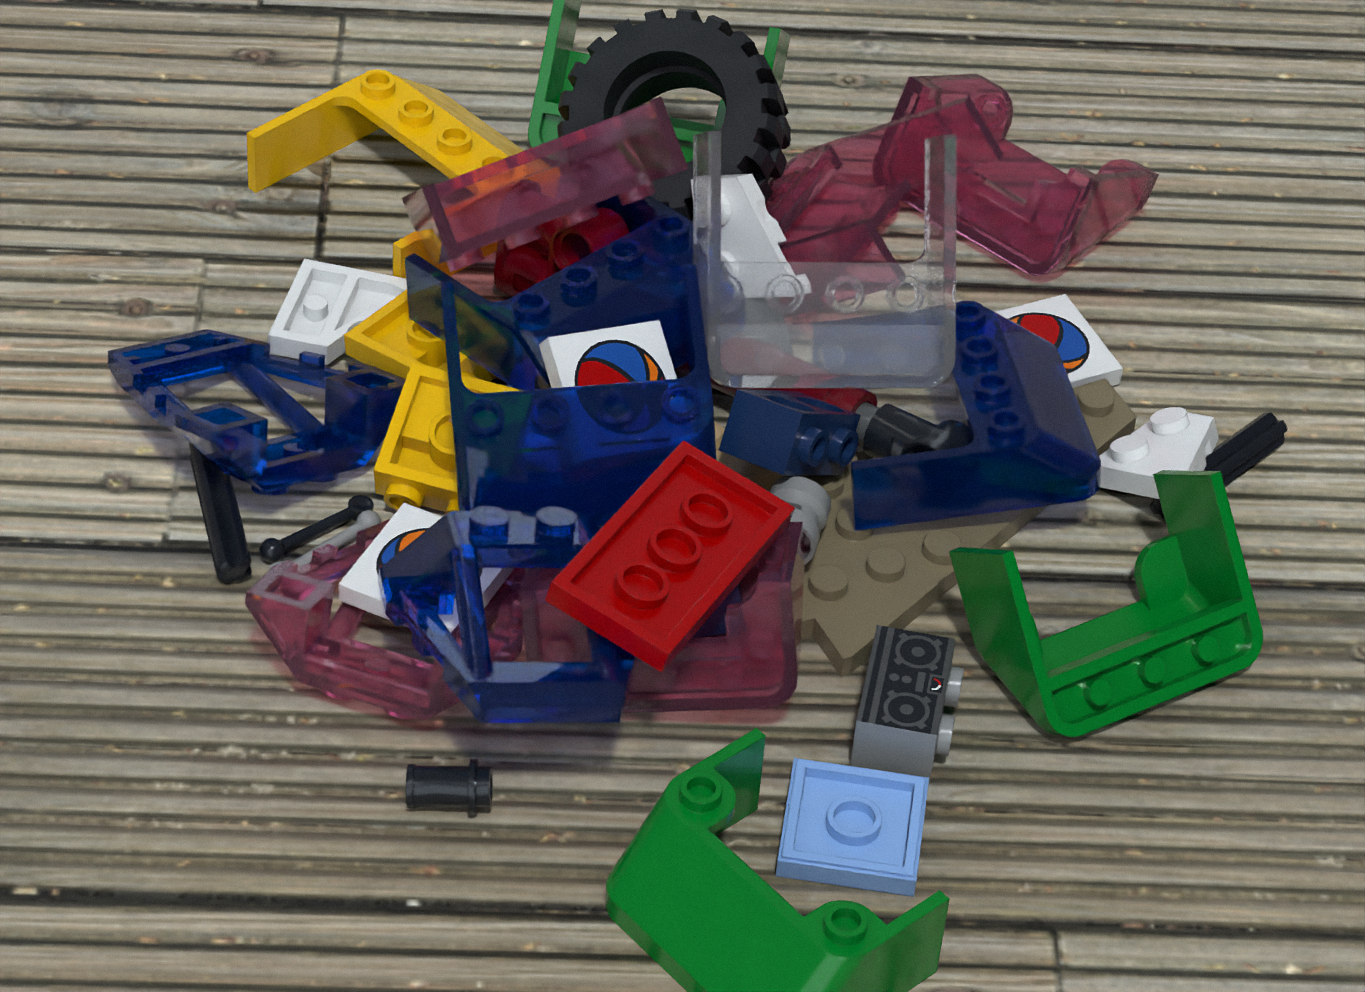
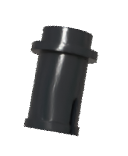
[406,759,493,814]

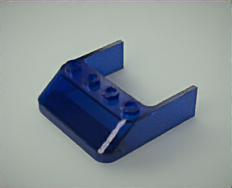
[405,160,745,417]
[440,264,717,543]
[809,301,1101,531]

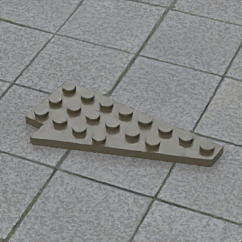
[739,378,1137,677]

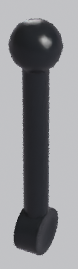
[259,495,374,563]

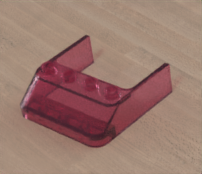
[402,96,689,272]
[696,96,1004,321]

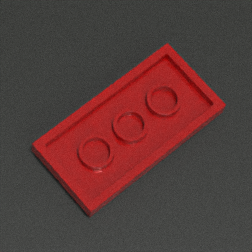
[545,440,795,673]

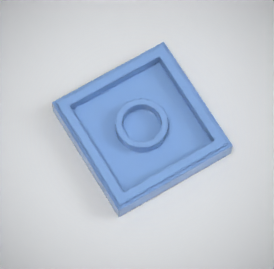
[775,758,929,897]

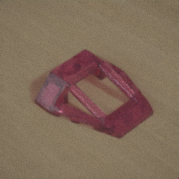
[245,519,527,720]

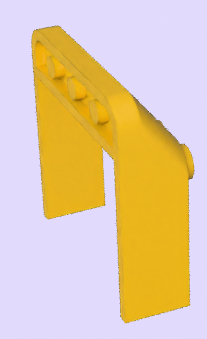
[247,69,565,282]

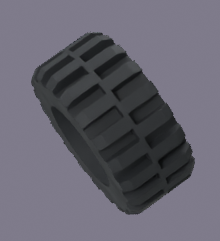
[557,9,791,246]

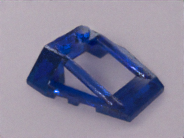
[108,329,406,496]
[378,506,637,723]

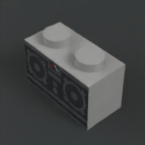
[850,625,964,781]

